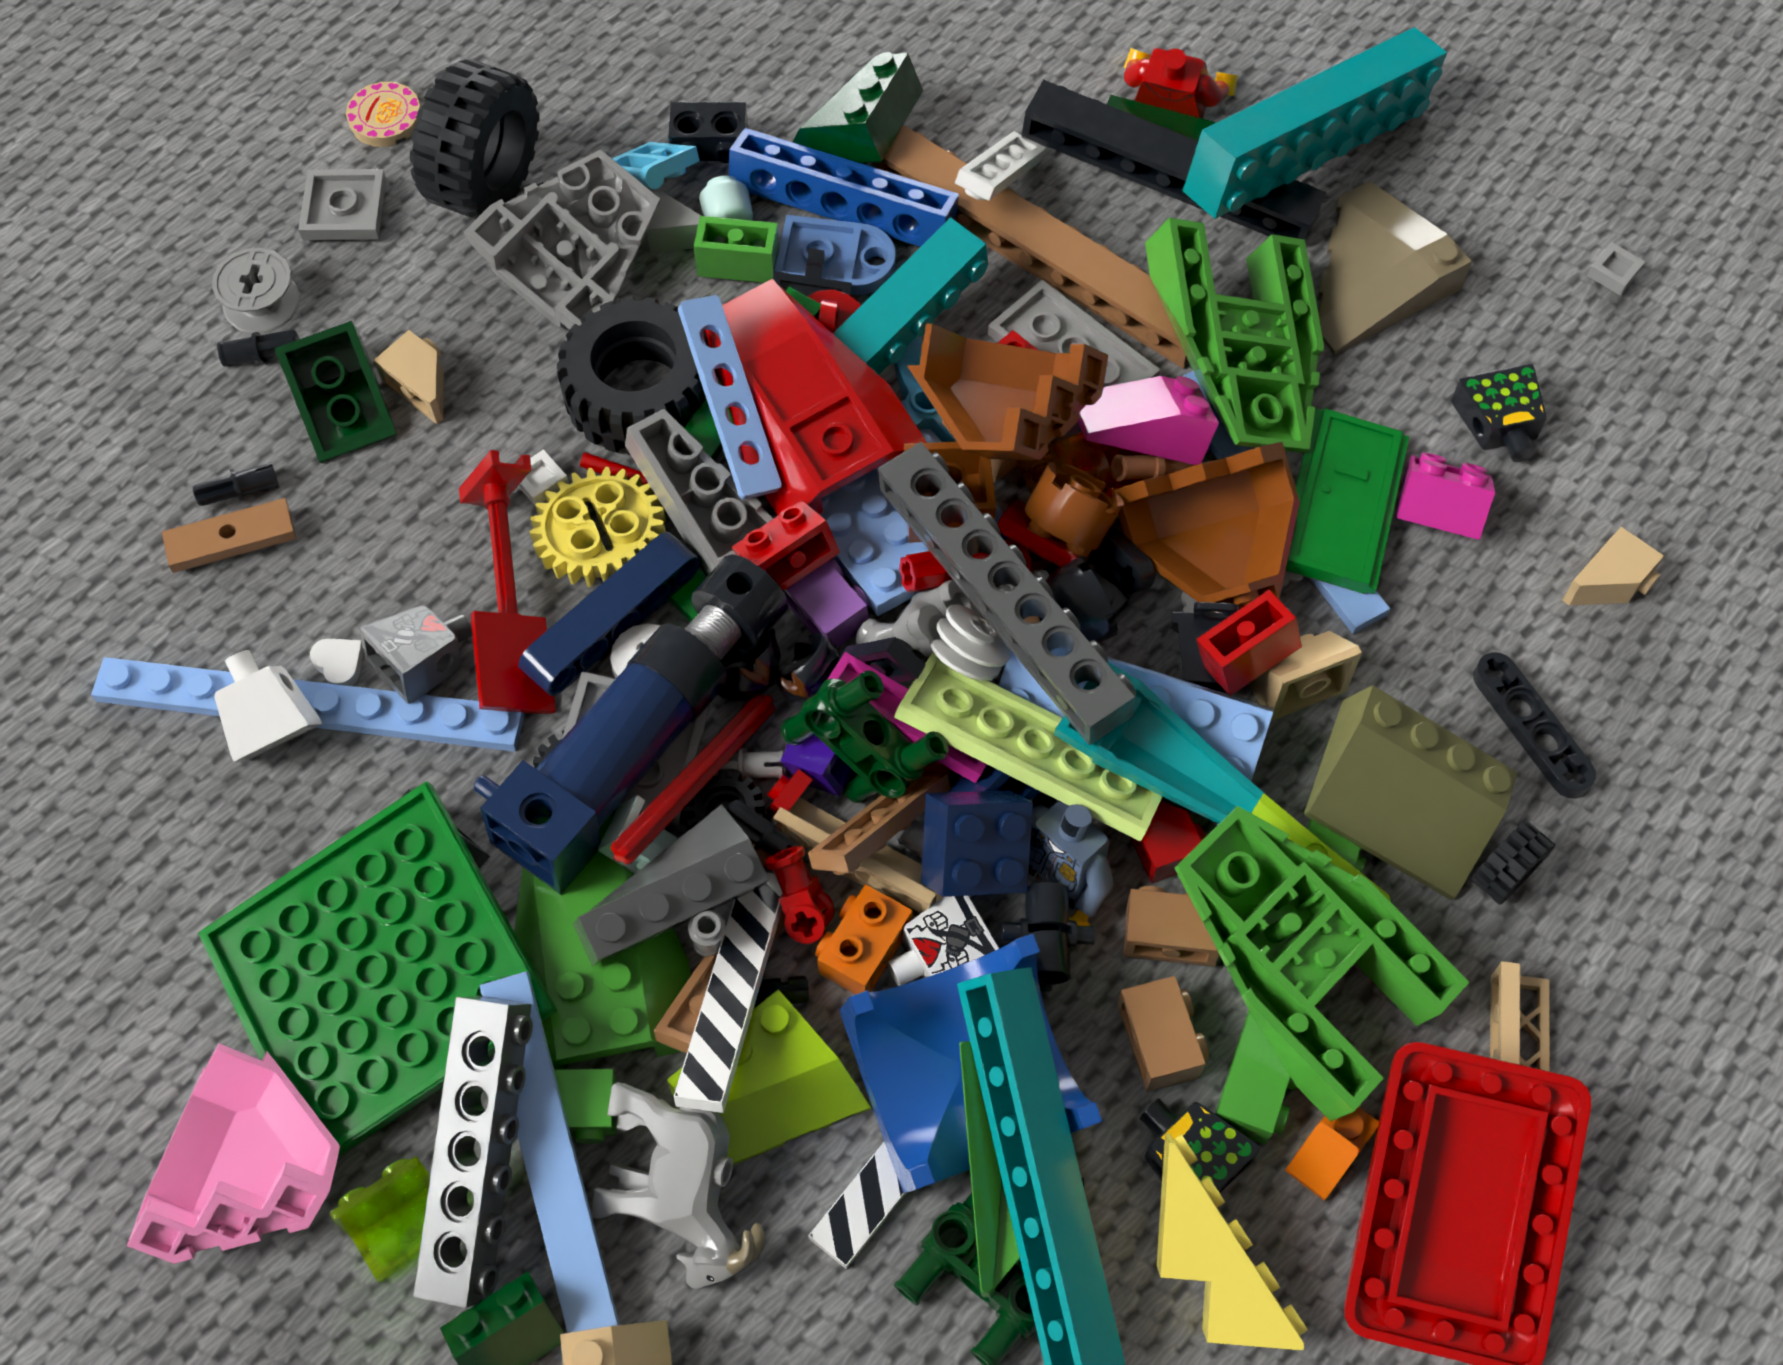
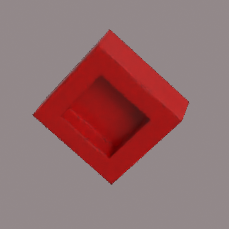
[766,769,813,817]

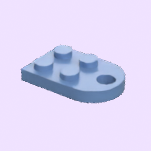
[774,215,896,295]

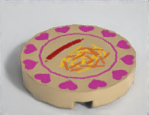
[346,82,421,147]

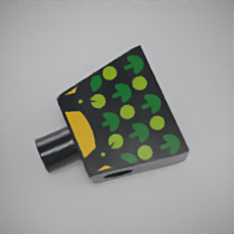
[1451,363,1546,462]
[1139,1098,1261,1193]

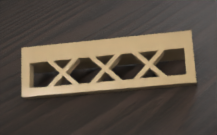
[773,797,943,916]
[1490,961,1550,1072]

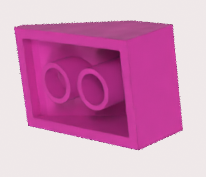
[1078,376,1219,465]

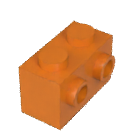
[815,884,913,994]

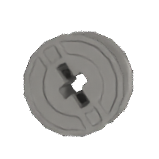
[212,248,300,333]

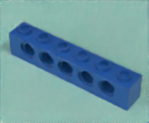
[729,128,959,247]

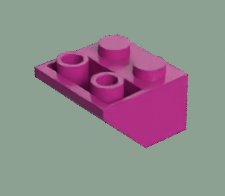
[1397,452,1495,540]

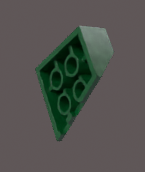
[793,52,923,163]

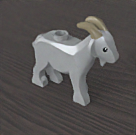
[591,1082,765,1289]

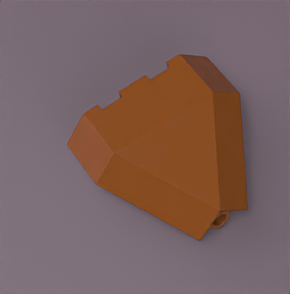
[907,324,1108,461]
[1112,442,1300,612]

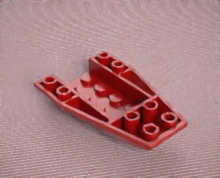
[705,279,927,516]

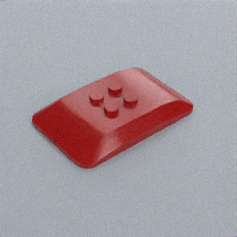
[1344,1042,1591,1365]

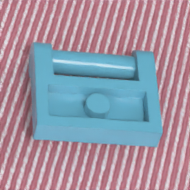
[612,142,700,189]

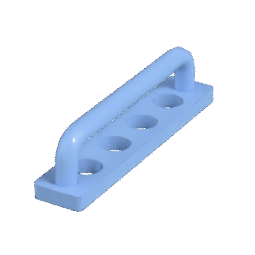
[678,295,781,500]

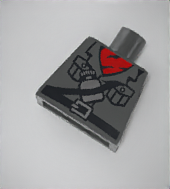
[359,606,472,704]

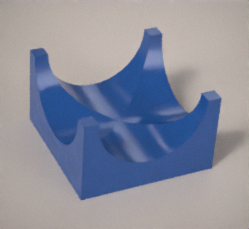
[839,934,1103,1194]

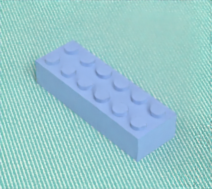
[999,648,1274,781]

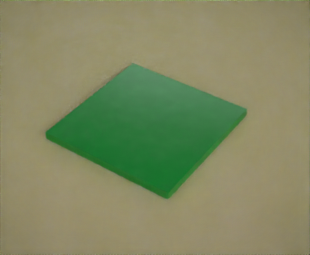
[198,781,558,1157]

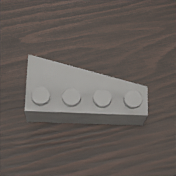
[625,409,773,576]

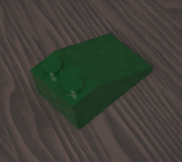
[274,320,397,463]

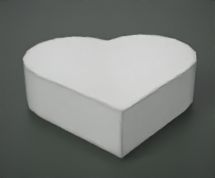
[310,639,364,686]

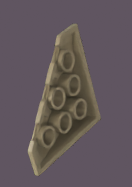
[1318,181,1472,355]

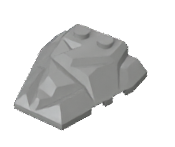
[464,149,660,330]

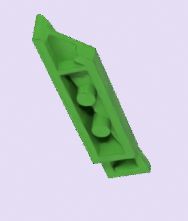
[959,1041,1020,1297]

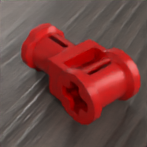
[765,846,835,944]

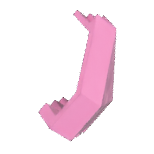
[127,1043,340,1264]

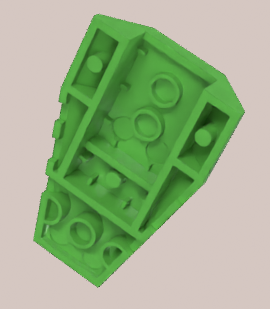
[514,811,691,1070]

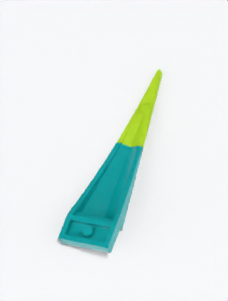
[1054,662,1391,901]

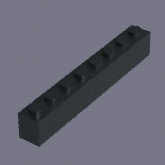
[1021,79,1326,241]

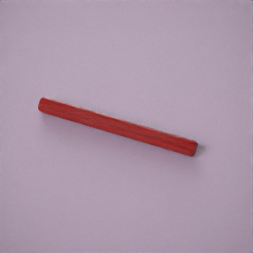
[611,694,775,865]

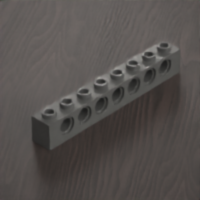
[878,442,1136,746]

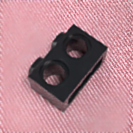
[668,102,748,163]

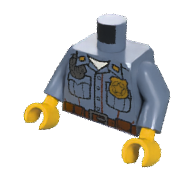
[1029,801,1114,926]

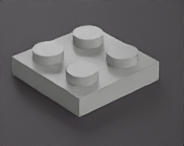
[298,169,387,240]

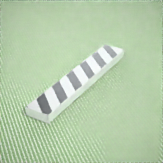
[674,873,782,1113]
[808,1142,906,1269]

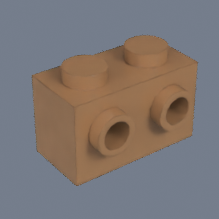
[1123,886,1219,967]
[1117,976,1209,1092]

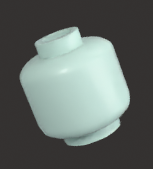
[699,175,753,220]

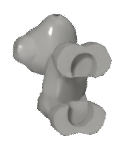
[856,579,980,658]

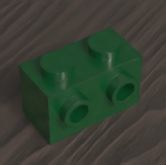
[440,1271,565,1365]

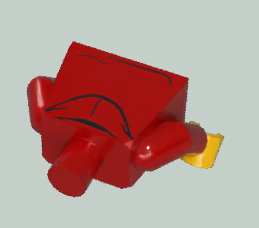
[1124,48,1238,119]

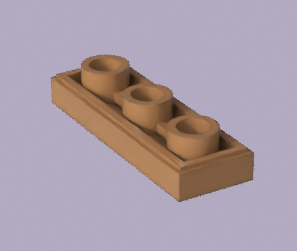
[162,498,297,573]

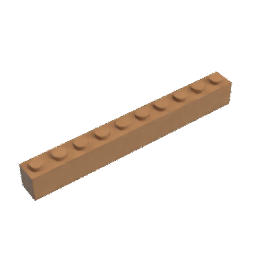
[874,125,1189,369]

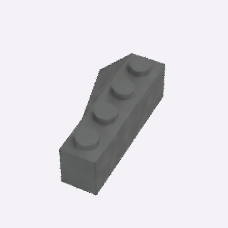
[573,805,769,967]

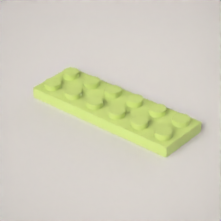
[894,653,1163,842]

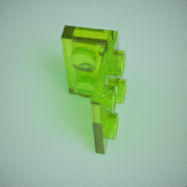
[329,1156,431,1283]

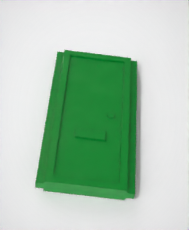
[1286,408,1410,594]

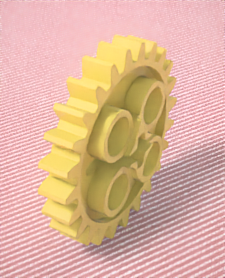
[530,467,667,587]

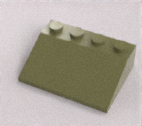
[1304,685,1518,900]

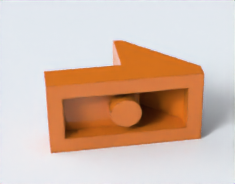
[1285,1107,1379,1201]

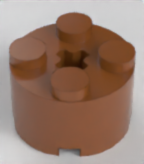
[1024,462,1124,557]

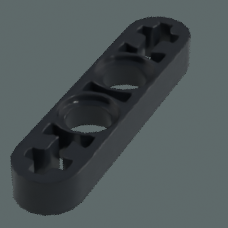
[1473,652,1596,799]

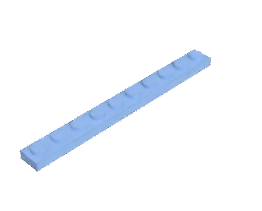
[91,657,525,752]

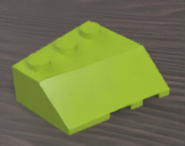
[667,989,871,1165]

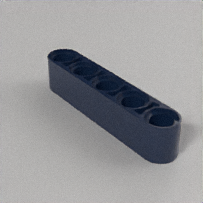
[518,532,701,696]

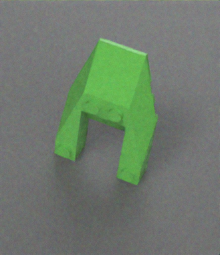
[1145,217,1324,453]
[1175,806,1469,1122]

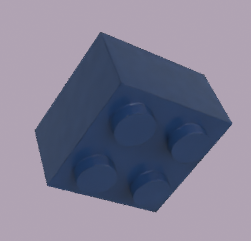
[921,790,1033,897]

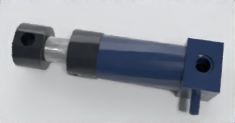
[473,554,789,895]

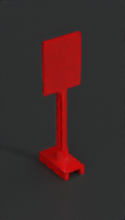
[459,450,556,714]

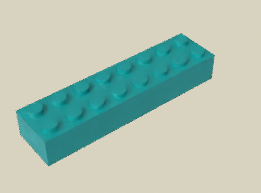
[1183,27,1448,219]

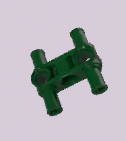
[781,670,949,803]
[894,1192,1037,1365]

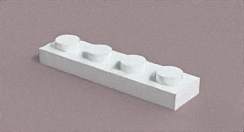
[955,131,1046,201]

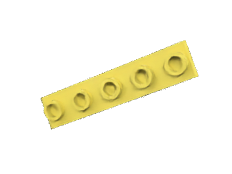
[1157,1133,1308,1350]

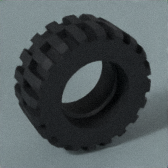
[410,59,540,219]
[557,297,710,455]

